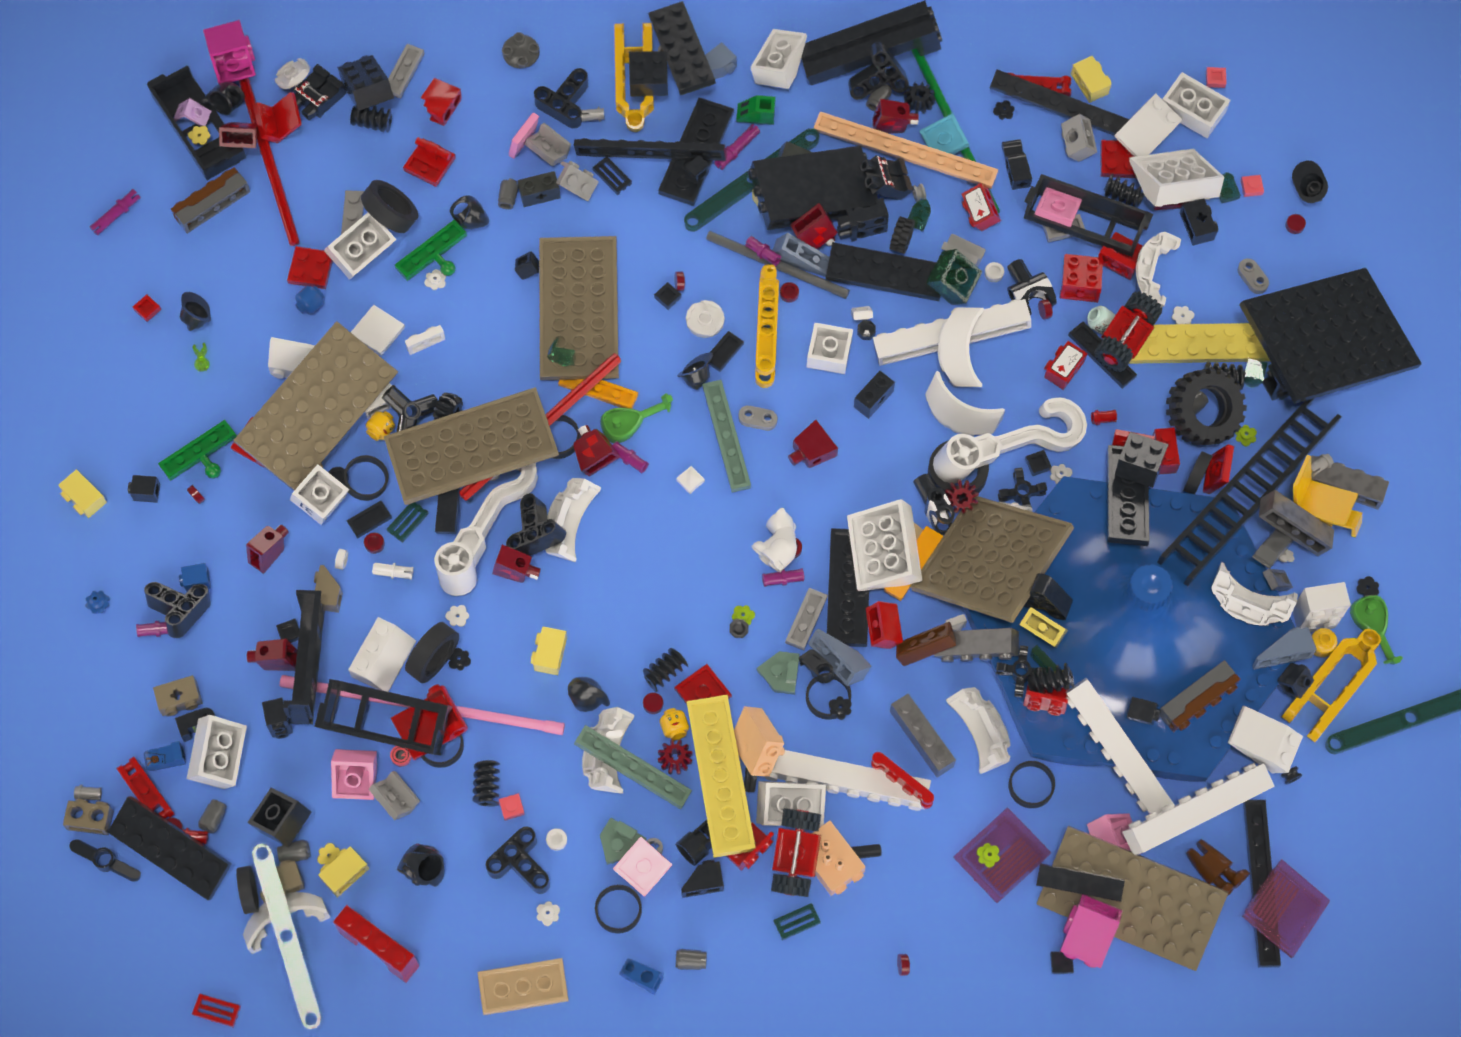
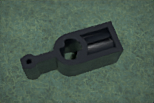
[1001,139,1032,190]

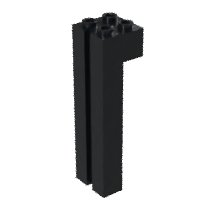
[801,0,943,85]

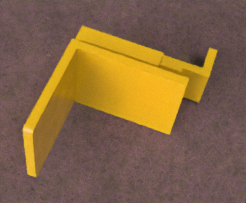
[1293,455,1362,538]

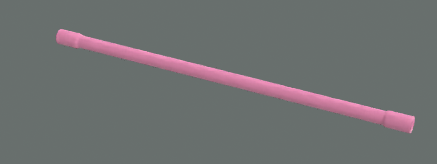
[280,675,565,735]

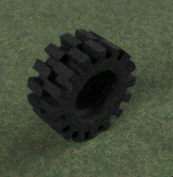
[890,216,915,254]

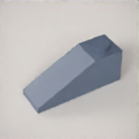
[705,42,737,79]
[772,233,829,277]
[1252,627,1316,670]
[808,629,871,686]

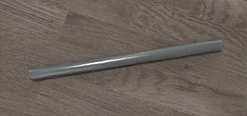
[706,231,850,299]

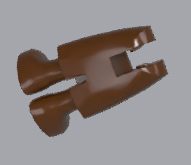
[1186,839,1250,897]

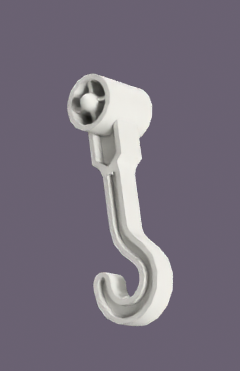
[933,397,1087,483]
[434,463,538,596]

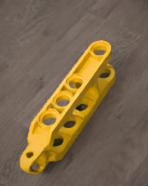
[614,23,654,132]
[755,264,779,388]
[1282,629,1381,743]

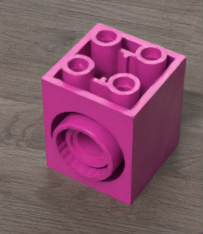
[203,20,256,84]
[1060,894,1122,968]

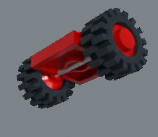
[1094,291,1163,372]
[771,808,821,897]

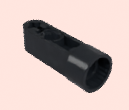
[675,820,712,866]

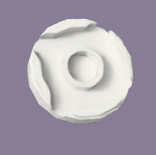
[275,58,310,89]
[686,300,725,338]

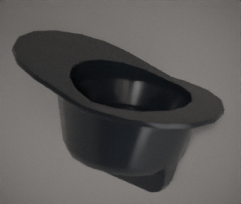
[1292,160,1328,203]
[180,292,211,331]
[677,353,713,390]

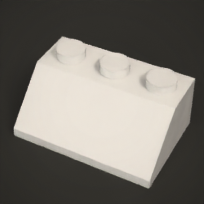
[268,337,315,379]
[348,617,417,692]

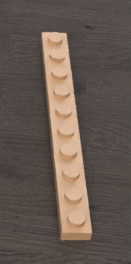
[813,111,998,189]

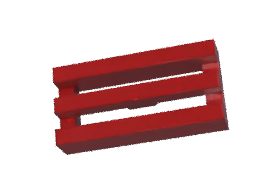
[192,994,241,1028]

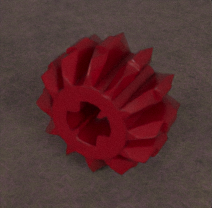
[945,479,979,514]
[658,739,693,775]

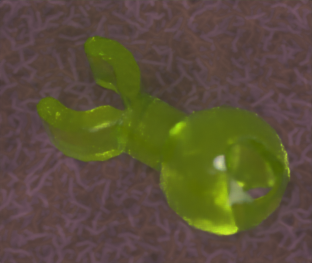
[192,343,210,372]

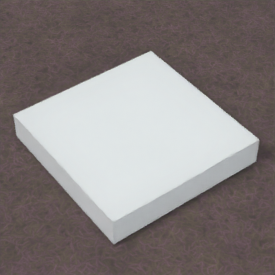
[351,305,405,356]

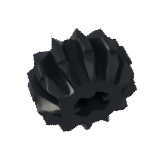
[903,81,936,114]
[433,392,463,420]

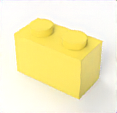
[1071,56,1111,103]
[58,469,107,519]
[1019,607,1068,648]
[531,626,567,675]
[318,846,369,898]

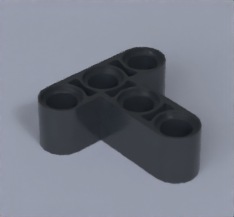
[848,42,909,100]
[534,68,588,129]
[506,493,566,556]
[1023,573,1073,620]
[144,582,211,638]
[485,826,550,894]

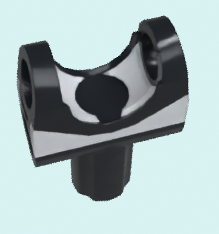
[1007,259,1057,316]
[913,474,955,535]

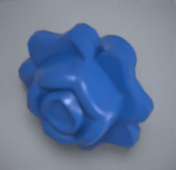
[85,590,110,614]

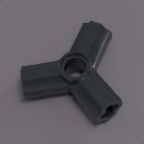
[382,385,438,432]

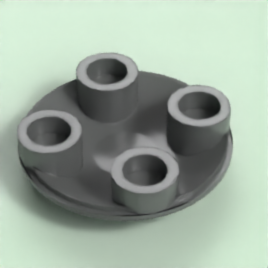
[502,32,539,68]

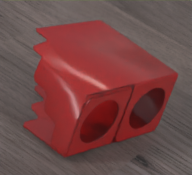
[421,78,462,126]

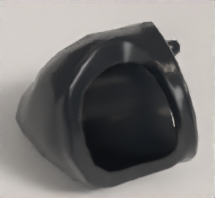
[200,82,244,115]
[449,195,490,229]
[567,677,610,712]

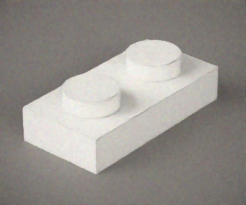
[405,325,445,355]

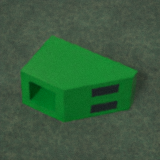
[736,95,776,125]

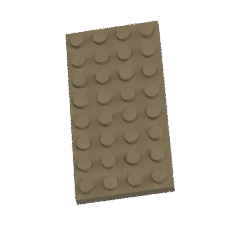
[539,236,619,380]
[233,321,398,491]
[384,387,559,505]
[1037,825,1228,971]

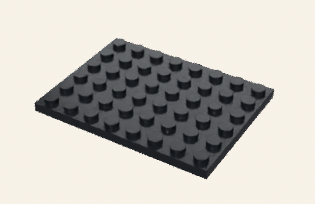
[1239,268,1422,404]

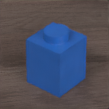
[179,563,211,592]

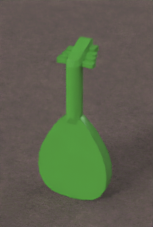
[600,393,673,443]
[1350,595,1403,664]

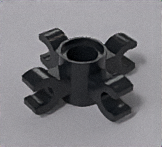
[998,467,1048,512]
[996,645,1047,698]

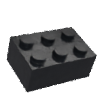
[337,55,394,111]

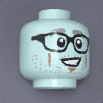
[1087,306,1115,335]

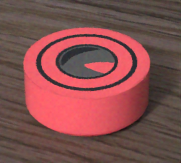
[390,746,412,767]

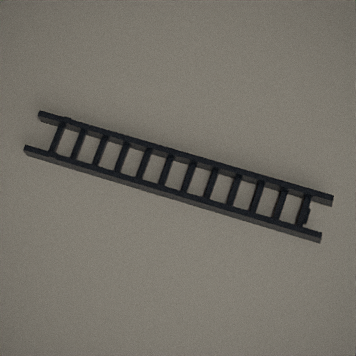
[1157,398,1342,586]

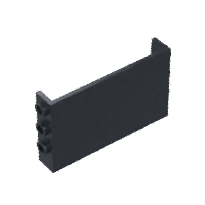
[748,146,878,230]

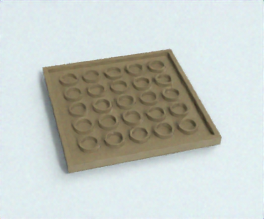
[910,496,1074,623]

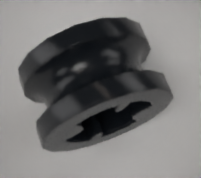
[1281,766,1303,785]

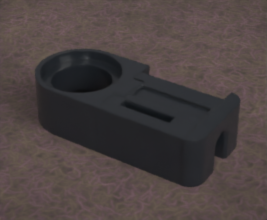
[799,649,835,683]

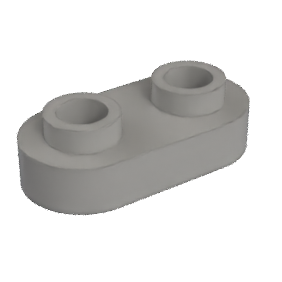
[1237,258,1269,294]
[738,406,777,431]

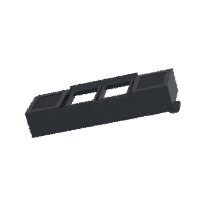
[147,65,246,180]

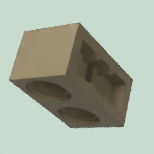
[63,799,114,836]

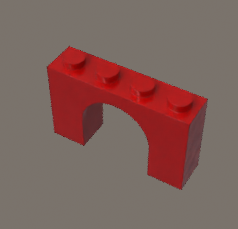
[333,905,419,983]

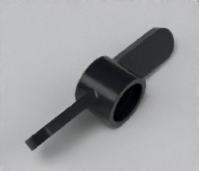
[69,839,141,882]

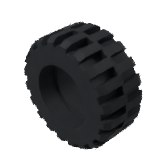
[1166,369,1247,445]

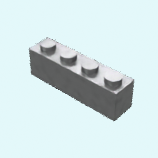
[1311,455,1389,510]
[1259,490,1334,556]
[934,628,1019,662]
[890,694,956,778]

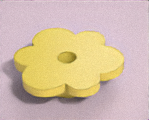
[188,126,211,145]
[317,843,340,865]

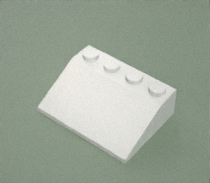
[1129,149,1224,207]
[847,499,922,591]

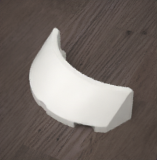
[1136,231,1181,307]
[937,307,984,387]
[925,371,1005,437]
[545,478,601,562]
[1211,562,1298,625]
[946,687,1011,774]
[582,707,634,794]
[243,892,331,954]

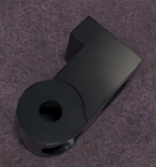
[175,708,215,742]

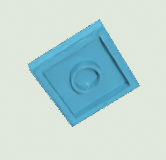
[920,113,970,155]

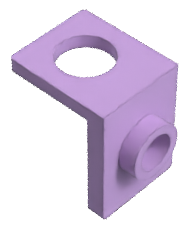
[174,98,211,126]

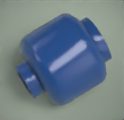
[295,285,324,314]

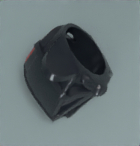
[397,844,444,887]

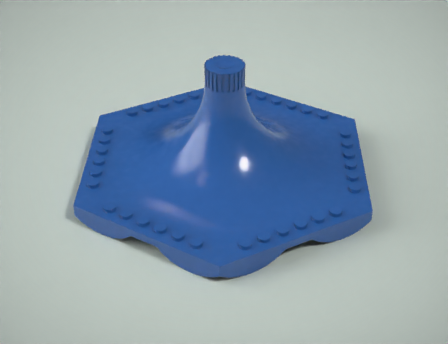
[964,476,1296,781]

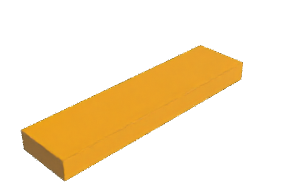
[558,379,639,409]
[884,526,943,601]

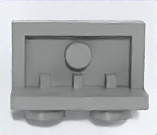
[525,123,571,167]
[556,161,599,201]
[941,234,986,268]
[368,771,420,821]

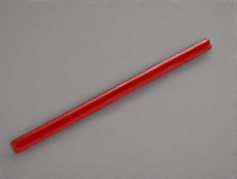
[239,78,300,246]
[459,353,621,501]

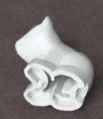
[751,508,797,572]

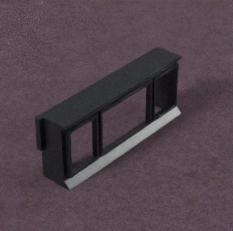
[1024,174,1153,257]
[283,590,325,724]
[314,679,453,755]

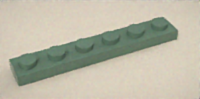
[702,380,751,493]
[574,725,692,810]

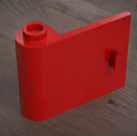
[391,684,468,760]

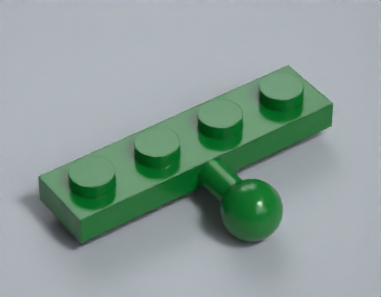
[394,220,467,281]
[158,420,237,481]

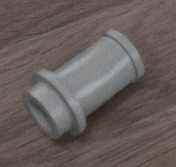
[581,107,604,122]
[1311,454,1334,477]
[74,784,102,801]

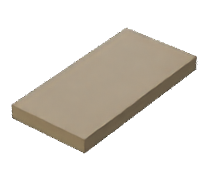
[477,958,569,1015]

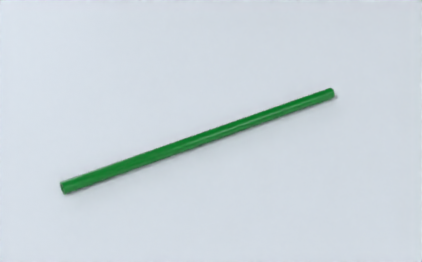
[911,48,1000,213]

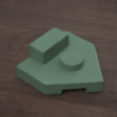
[756,651,800,695]
[600,818,647,865]

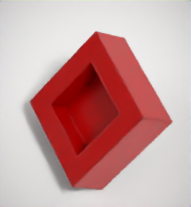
[133,294,161,322]

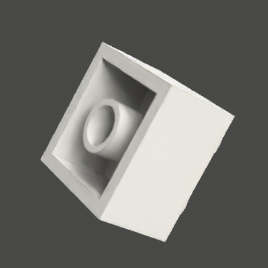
[807,323,853,374]
[290,464,349,525]

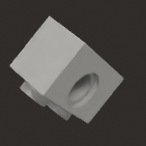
[1061,114,1097,162]

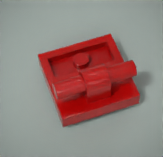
[403,137,456,187]

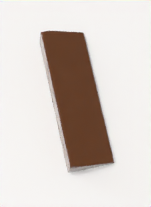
[896,621,956,666]

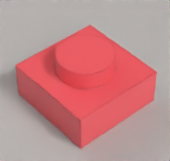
[1206,67,1226,88]
[1241,175,1264,197]
[499,793,525,821]

